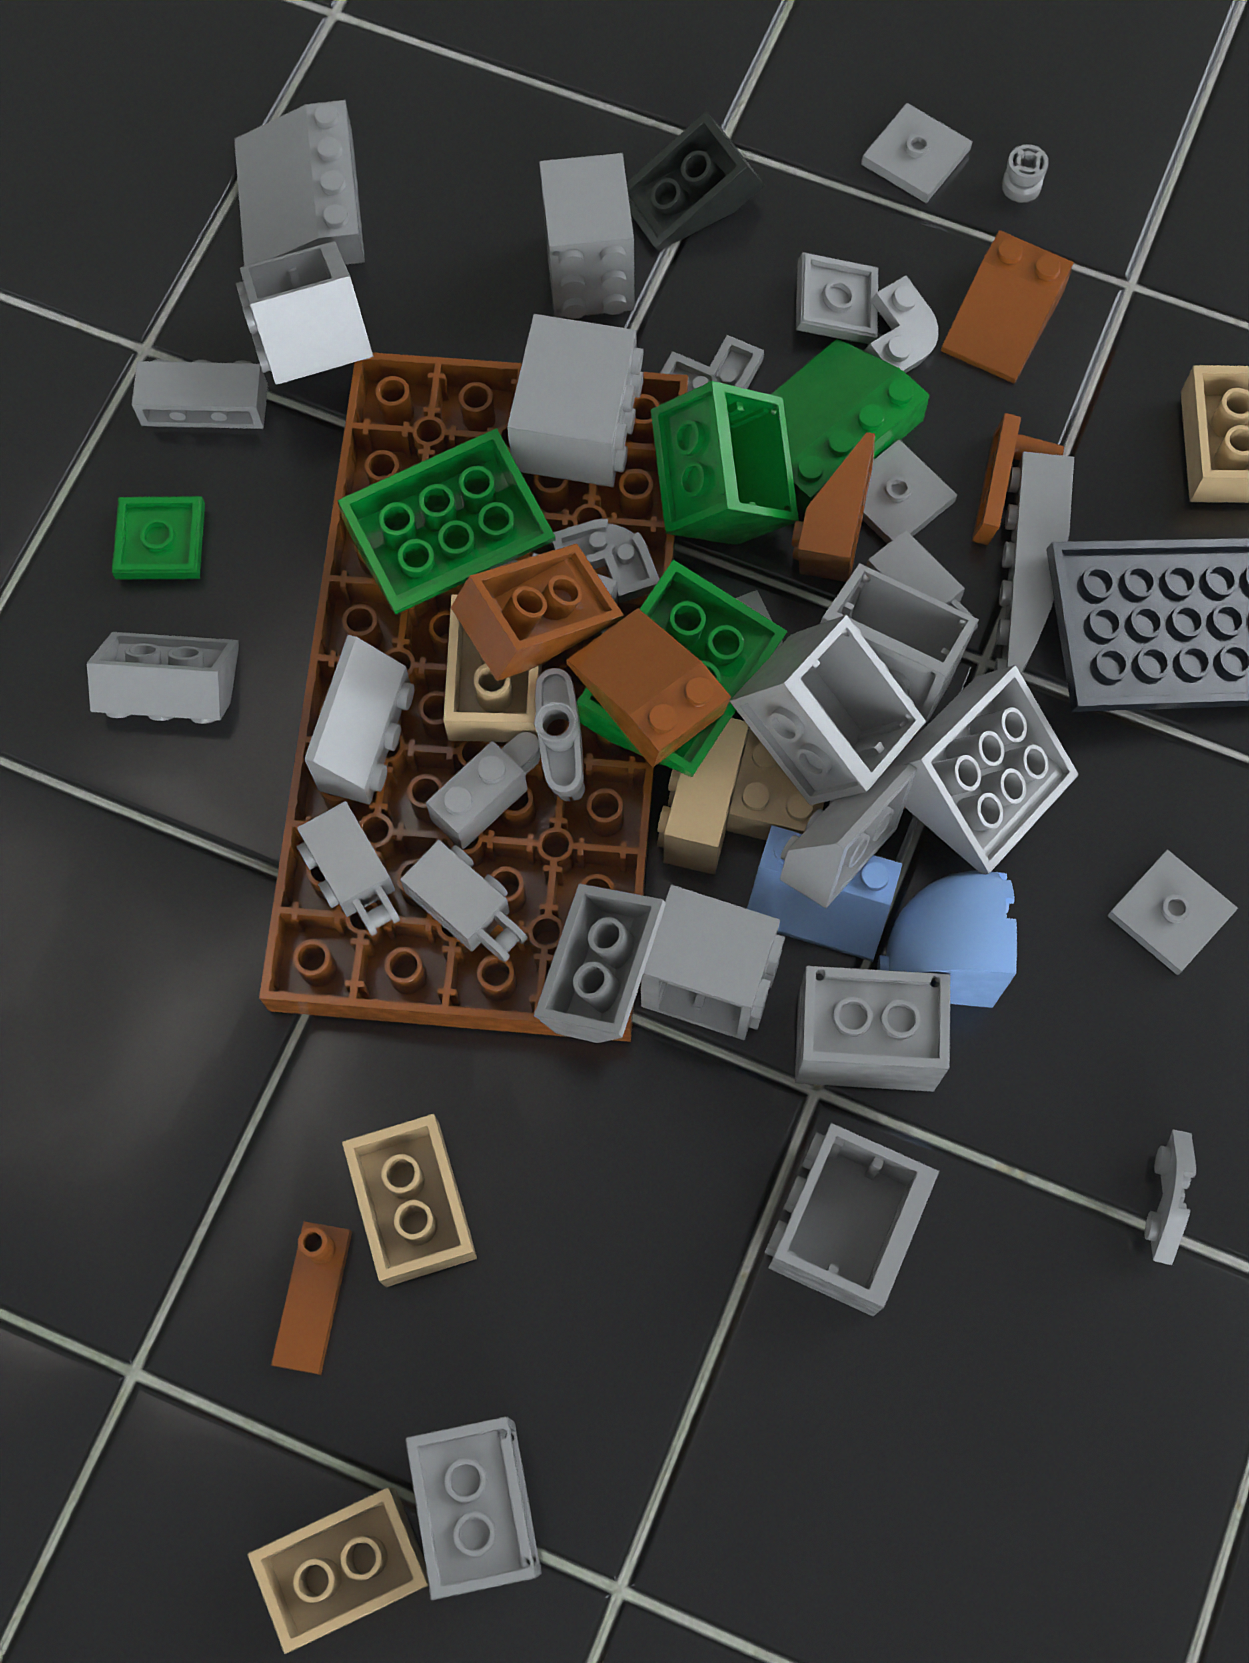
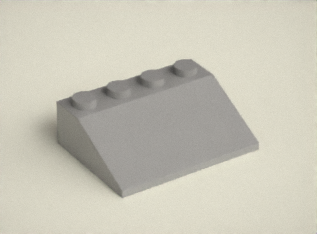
[234,100,365,266]
[888,665,1079,874]

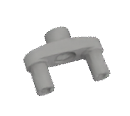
[534,668,585,801]

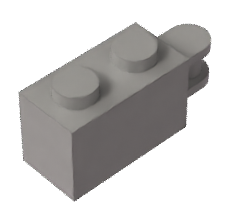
[865,530,978,631]
[426,732,541,850]
[296,801,400,936]
[400,840,528,962]

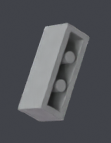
[132,359,268,429]

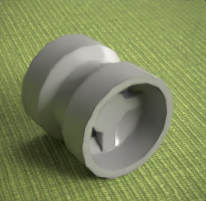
[1002,145,1048,202]

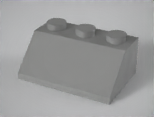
[87,632,239,724]
[304,635,414,804]
[780,764,917,908]
[534,884,666,1043]

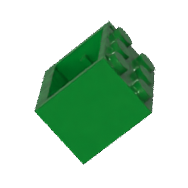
[651,381,799,545]

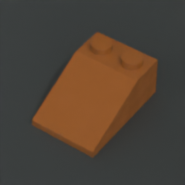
[941,230,1074,384]
[792,432,875,582]
[451,543,623,681]
[566,608,731,768]

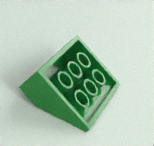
[771,339,930,519]
[337,428,556,615]
[577,560,787,777]

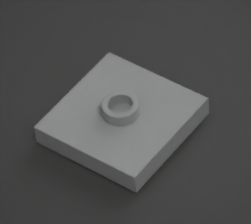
[862,103,972,203]
[796,252,878,344]
[862,439,957,544]
[1108,849,1238,975]

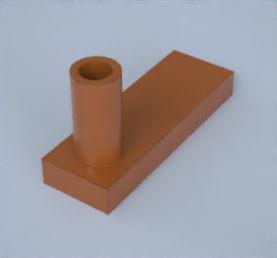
[972,413,1064,545]
[271,1221,352,1375]

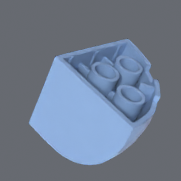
[877,871,1017,1008]

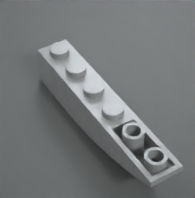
[994,452,1074,675]

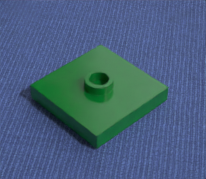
[112,496,205,579]

